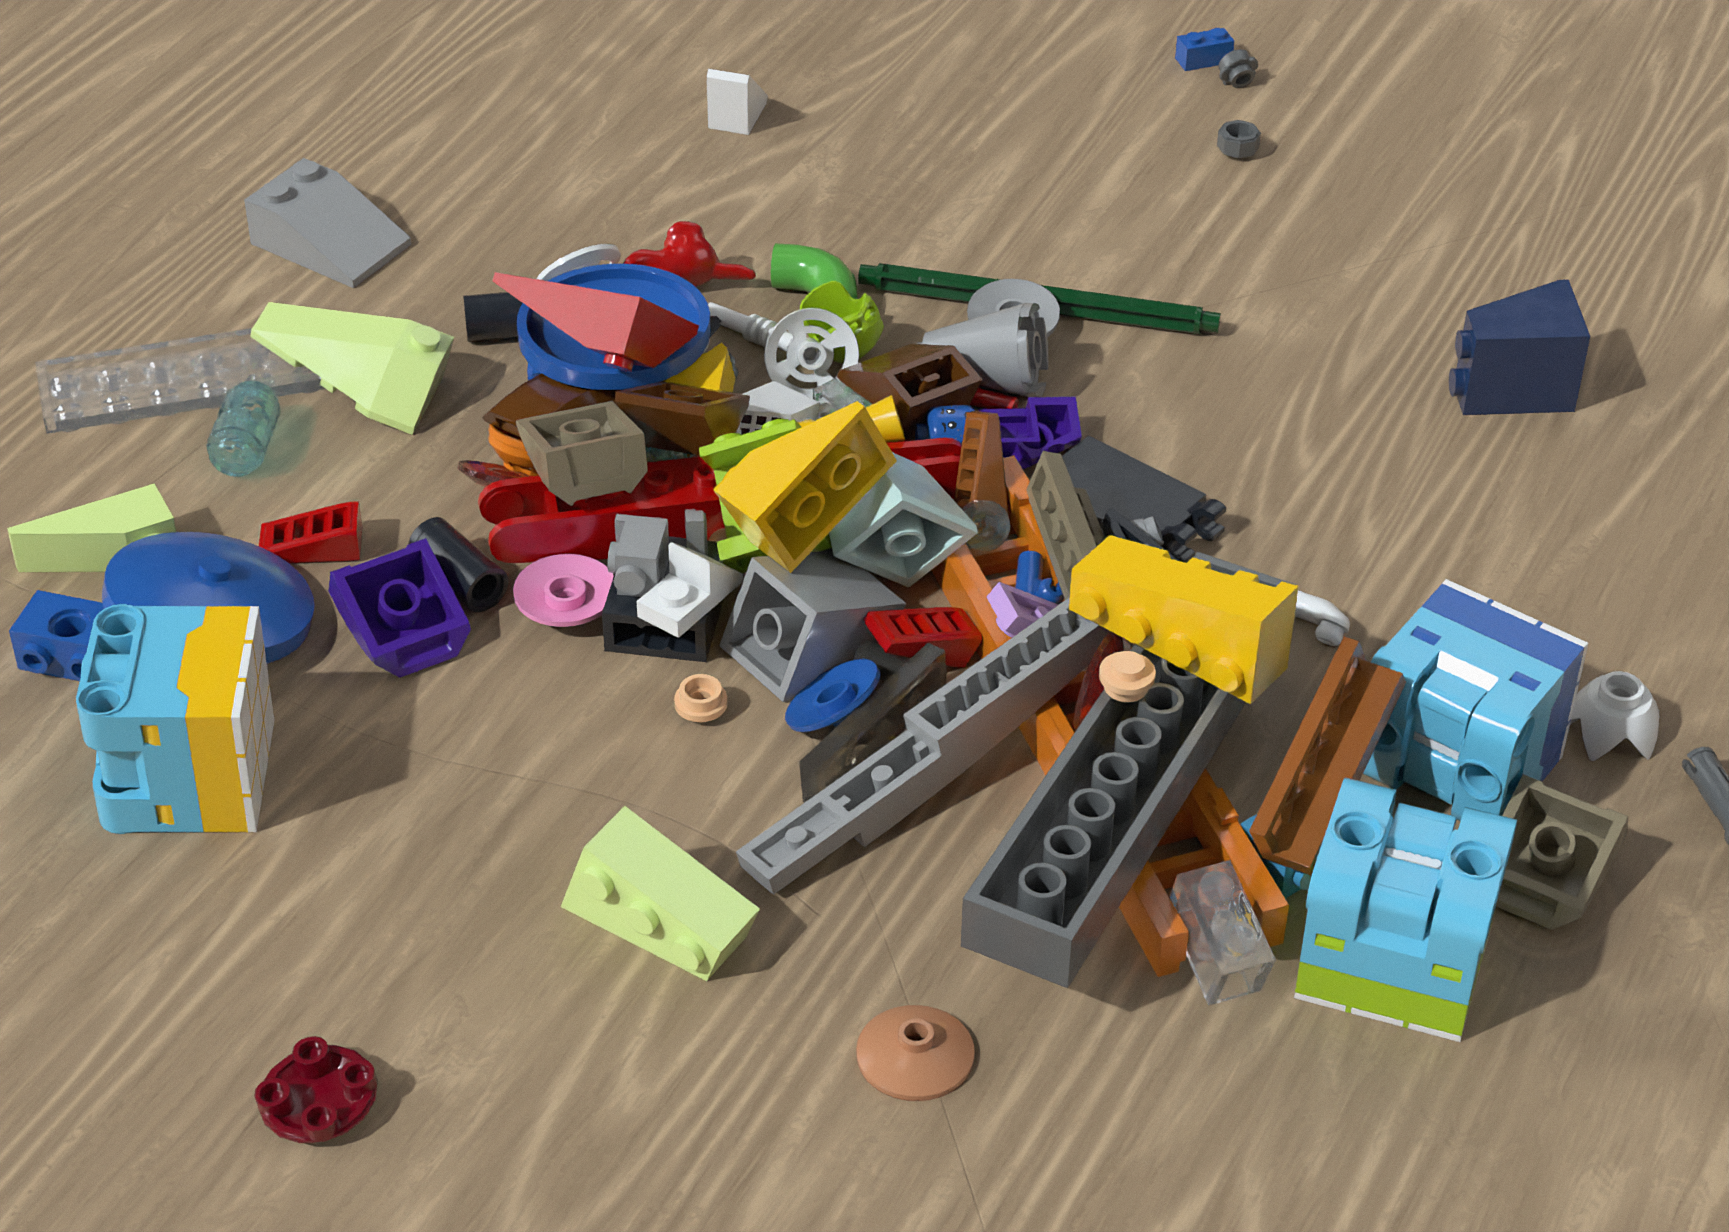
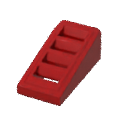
[259,501,363,563]
[863,607,982,668]

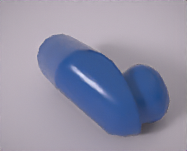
[1015,551,1064,605]

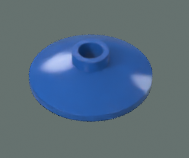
[785,659,880,732]

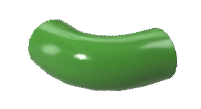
[771,243,858,299]

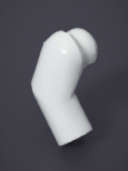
[1295,590,1350,646]

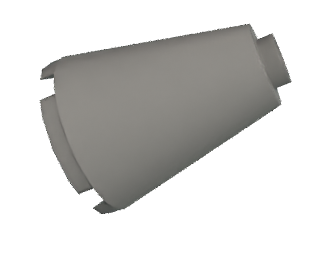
[917,303,1048,397]

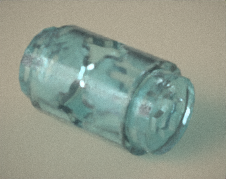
[206,380,281,477]

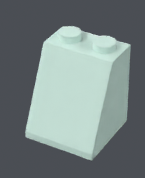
[829,452,978,587]

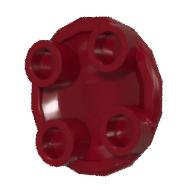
[254,1036,378,1143]

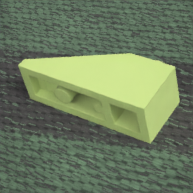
[7,484,176,572]

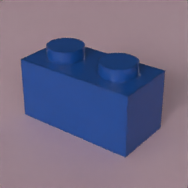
[1175,28,1235,71]

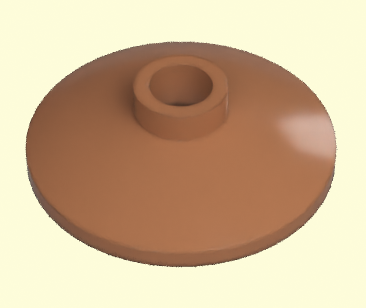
[856,1005,975,1101]

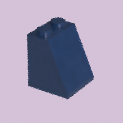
[1449,279,1591,415]

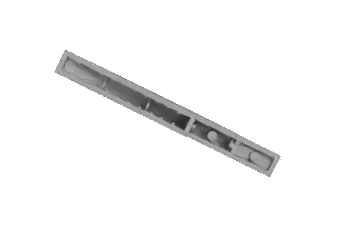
[736,544,1149,895]

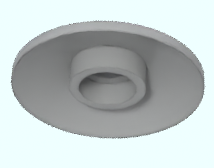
[967,279,1060,337]

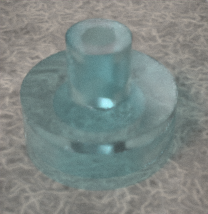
[962,500,1010,551]

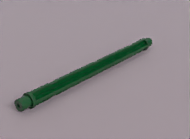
[858,263,1221,334]

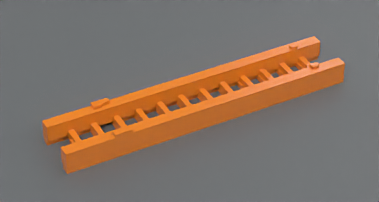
[931,456,1289,977]

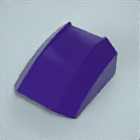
[328,538,471,678]

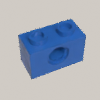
[9,590,104,682]

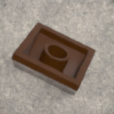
[615,381,750,456]

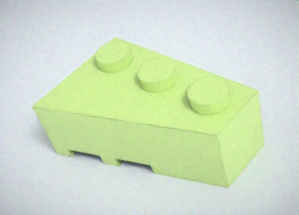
[561,806,760,981]

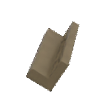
[1026,451,1105,600]

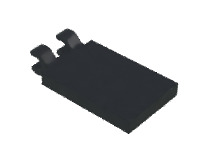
[1062,436,1227,563]

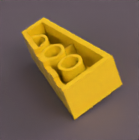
[1069,535,1299,704]

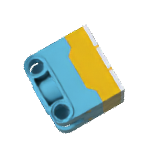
[76,604,274,834]

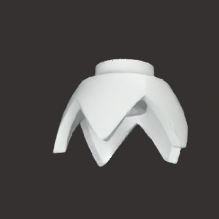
[1570,671,1660,761]

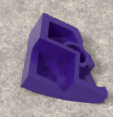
[978,397,1082,469]

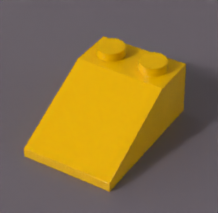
[713,401,897,573]

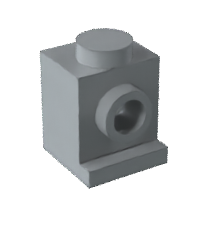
[608,514,669,597]

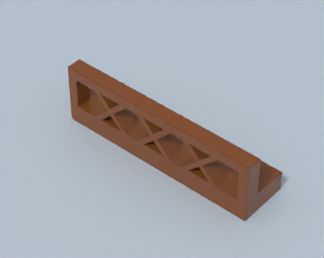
[1249,636,1406,876]

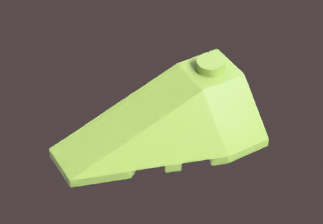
[250,302,454,435]

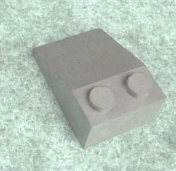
[244,158,411,288]

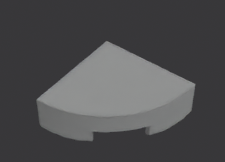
[685,509,708,556]

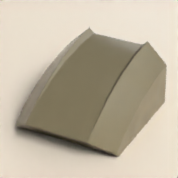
[516,401,648,506]
[1496,774,1628,930]

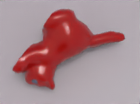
[623,221,756,287]

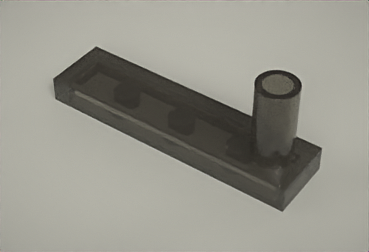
[799,640,947,803]

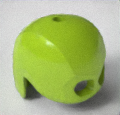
[800,281,884,364]

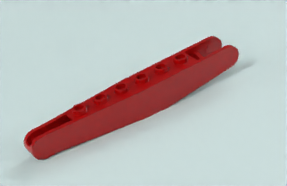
[478,438,962,563]

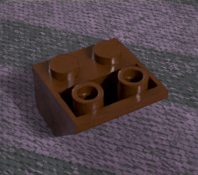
[837,344,983,440]

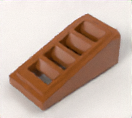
[954,411,1008,518]

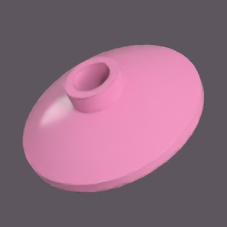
[513,554,614,627]

